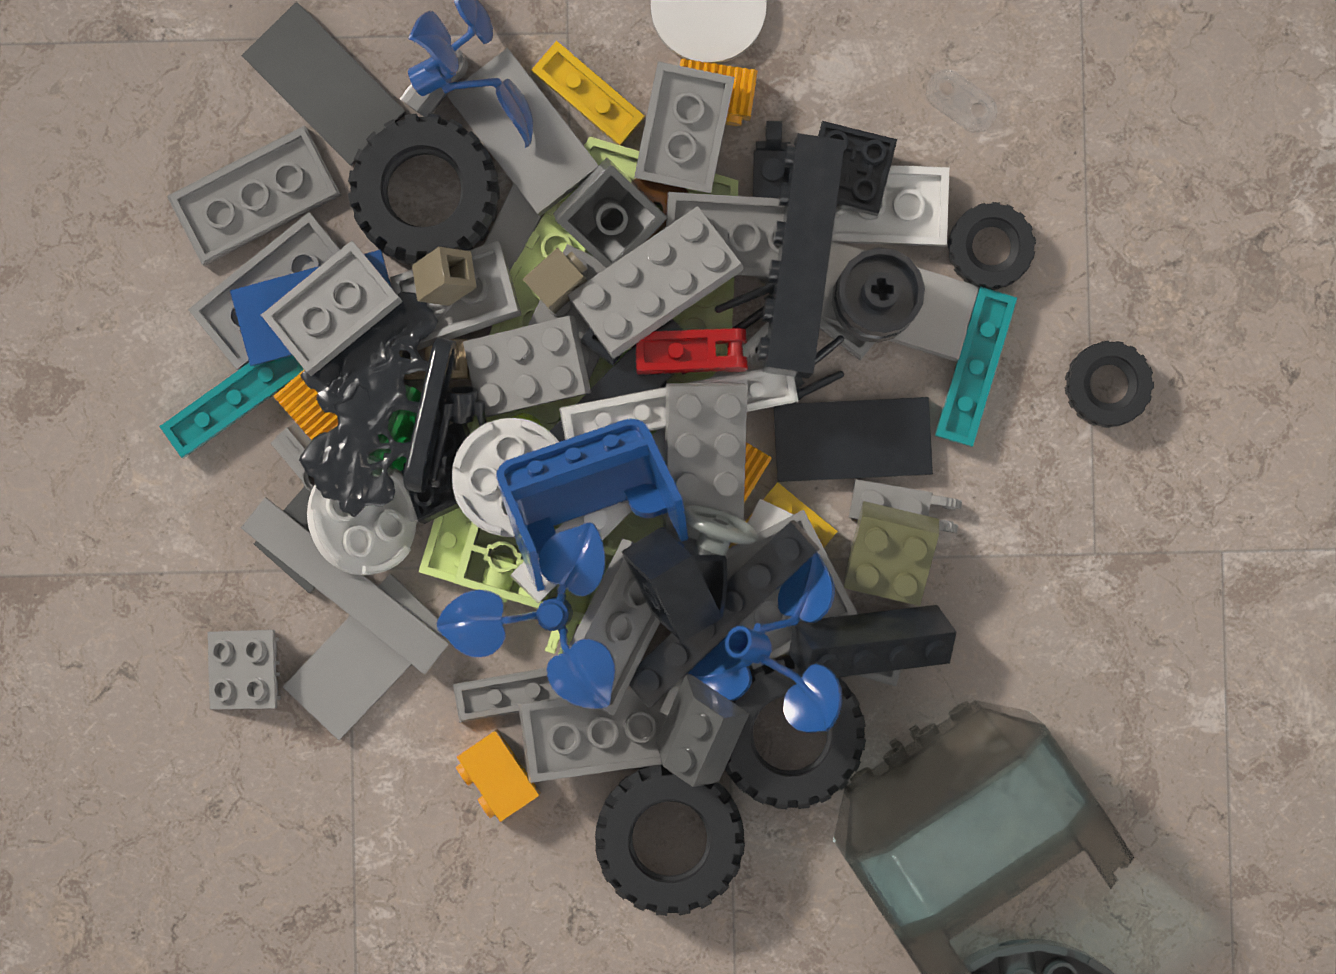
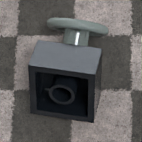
[621,505,758,643]

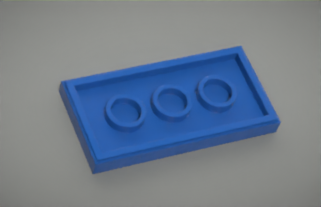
[230,249,392,367]

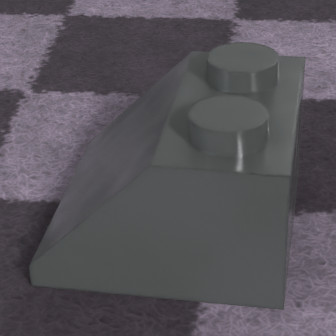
[553,157,667,268]
[656,674,749,787]

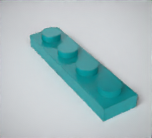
[935,287,1017,447]
[159,356,304,459]

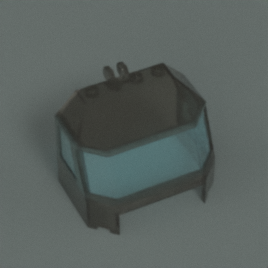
[833,700,1135,974]

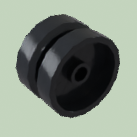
[832,247,925,343]

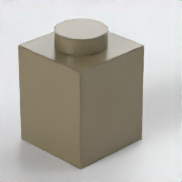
[412,247,477,306]
[523,247,587,314]

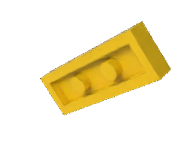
[531,40,645,146]

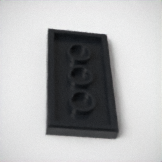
[773,397,933,482]

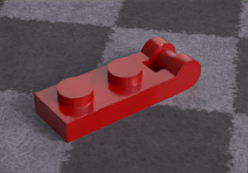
[636,328,748,374]

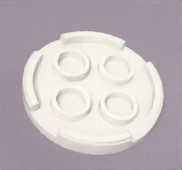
[651,0,767,64]
[452,418,559,537]
[307,458,418,576]

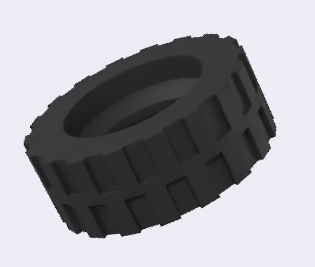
[947,202,1036,290]
[1064,341,1154,428]

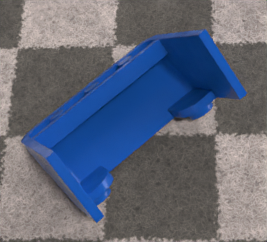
[496,419,689,592]

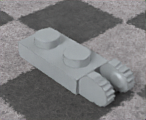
[849,479,962,533]

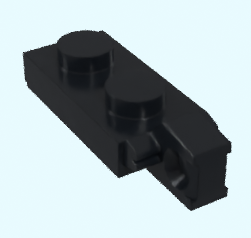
[752,121,791,199]

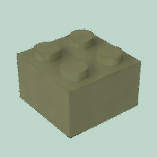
[844,501,939,606]

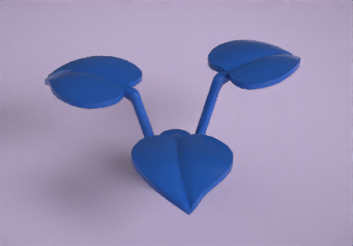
[408,0,533,148]
[437,522,615,708]
[688,553,842,733]

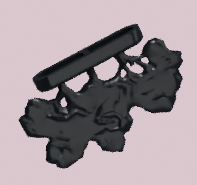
[299,292,457,517]

